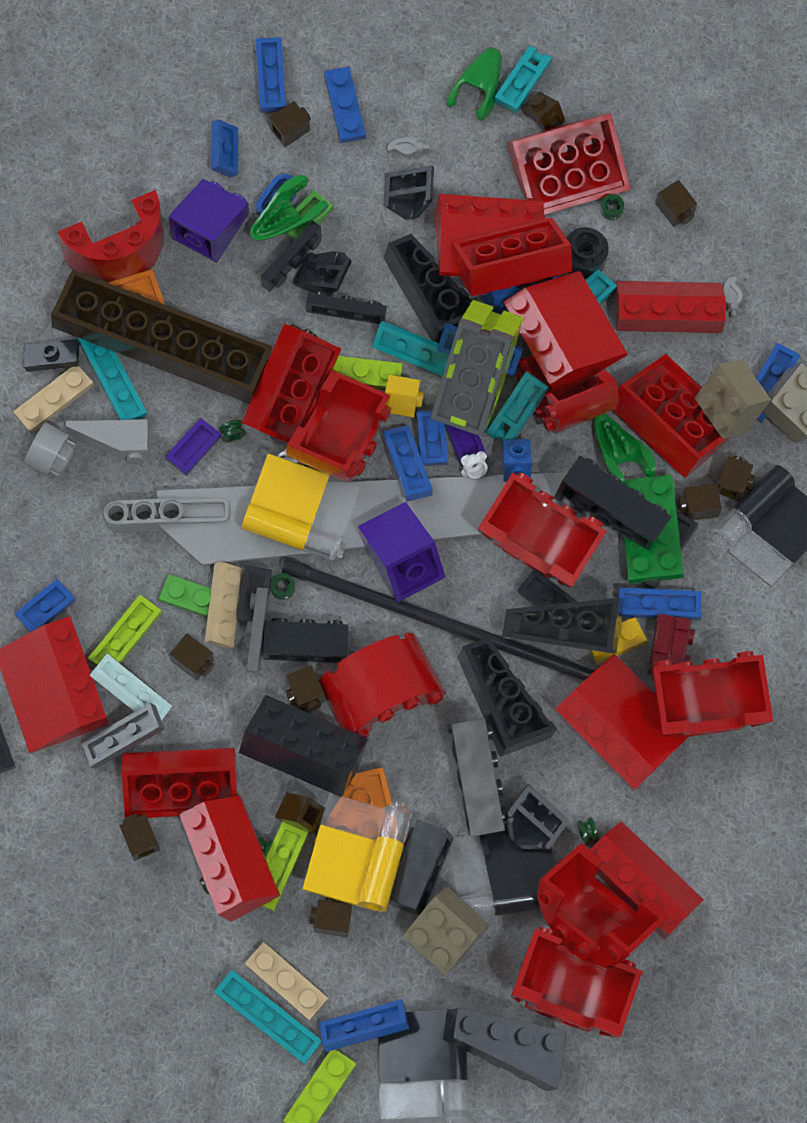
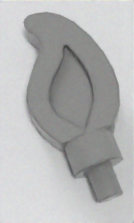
[387,137,429,158]
[723,277,743,318]

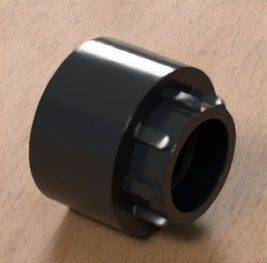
[566,227,609,279]

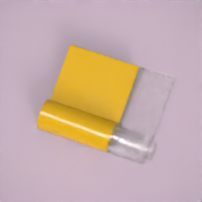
[241,454,360,562]
[302,793,412,912]

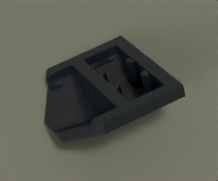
[384,166,434,220]
[293,251,352,295]
[505,784,570,851]

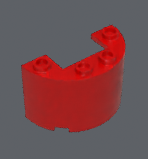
[57,190,165,283]
[516,355,619,434]
[286,370,392,483]
[478,472,607,588]
[319,633,446,738]
[652,651,774,737]
[537,843,670,966]
[511,927,643,1038]

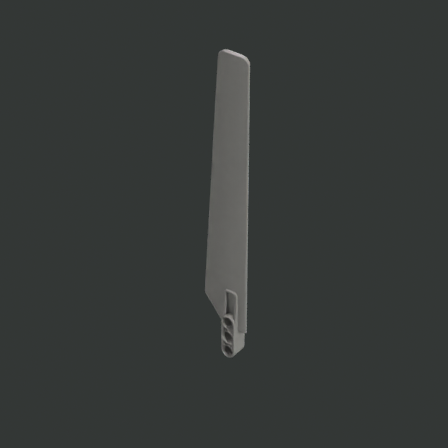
[104,470,608,565]

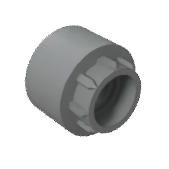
[24,422,76,476]

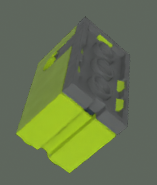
[430,300,524,436]

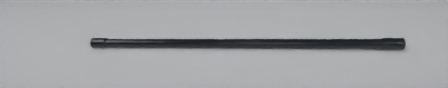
[282,558,656,695]

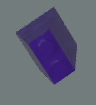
[169,179,249,263]
[358,502,446,603]

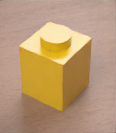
[385,375,424,418]

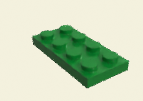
[624,475,684,584]

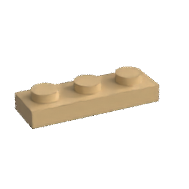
[13,366,94,434]
[205,561,243,649]
[244,942,328,1021]

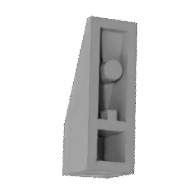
[66,419,149,463]

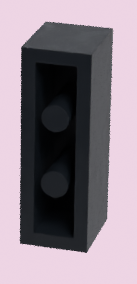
[263,618,348,663]
[389,820,454,915]

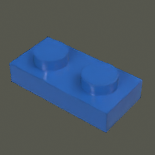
[211,119,238,177]
[417,410,448,466]
[14,579,76,632]

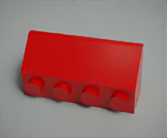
[452,217,572,297]
[616,281,726,333]
[241,323,342,443]
[121,748,237,818]
[180,796,281,922]
[590,821,704,940]

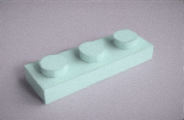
[90,654,172,721]

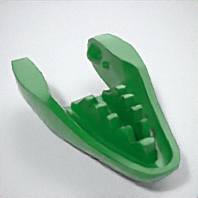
[447,47,501,121]
[250,175,329,241]
[595,414,656,485]

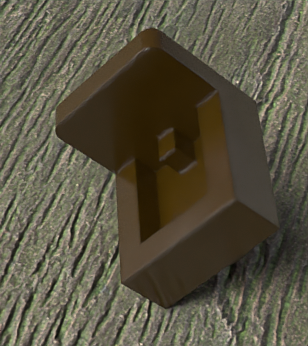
[521,91,565,131]

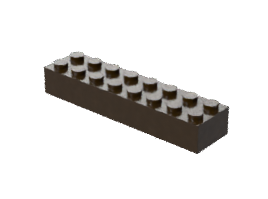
[51,269,273,404]

